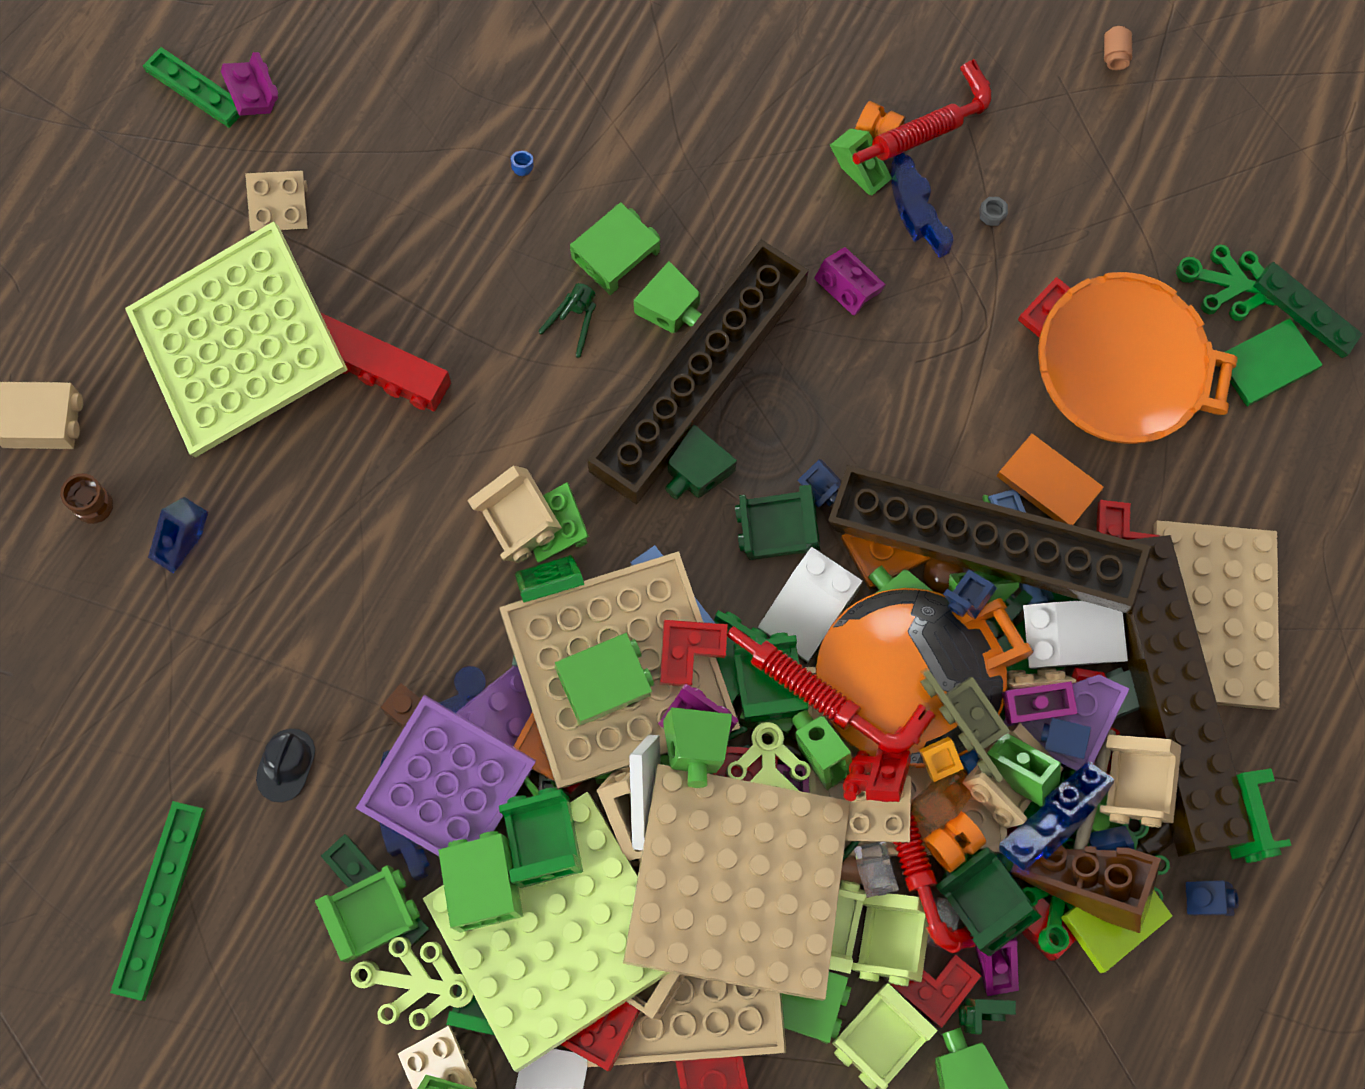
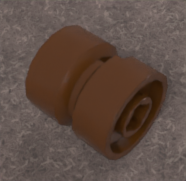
[60,473,113,524]

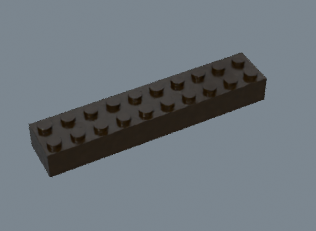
[587,239,809,505]
[828,465,1151,615]
[1123,535,1255,857]

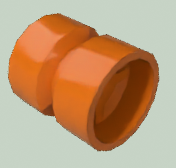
[855,101,906,139]
[923,810,987,873]

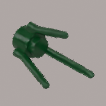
[538,283,596,358]

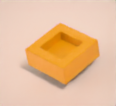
[919,737,964,782]

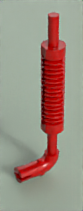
[852,59,991,165]
[727,626,936,753]
[893,806,976,953]

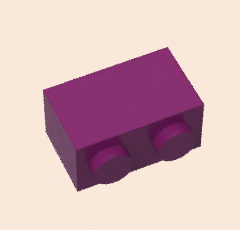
[1002,681,1077,724]

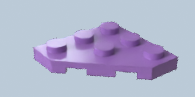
[456,666,532,777]
[1004,675,1129,776]

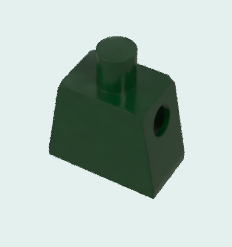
[665,425,737,500]

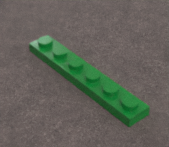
[110,801,206,1001]

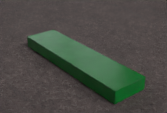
[143,47,241,128]

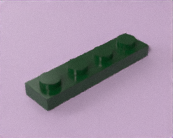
[1253,261,1363,358]
[321,834,431,951]

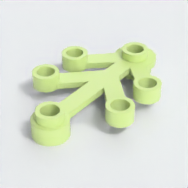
[726,722,811,791]
[351,936,474,1030]

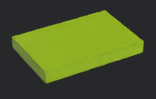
[1061,890,1172,973]

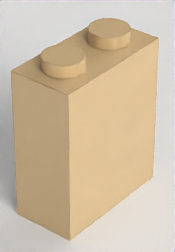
[0,382,83,449]

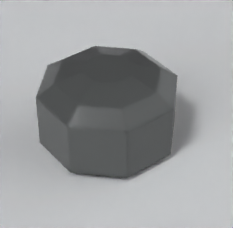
[979,197,1008,226]

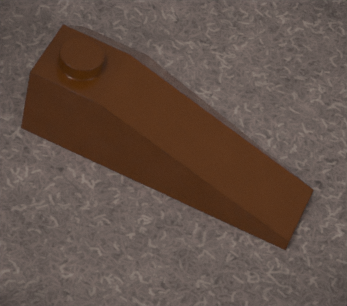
[1011,844,1161,933]

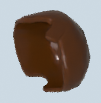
[923,558,970,594]

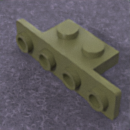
[920,668,1010,783]

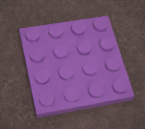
[356,695,535,856]

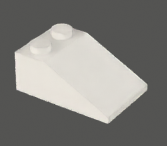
[757,547,862,663]
[1023,601,1128,669]

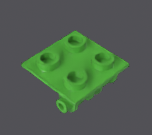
[533,483,589,563]

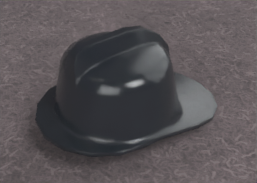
[256,729,315,803]

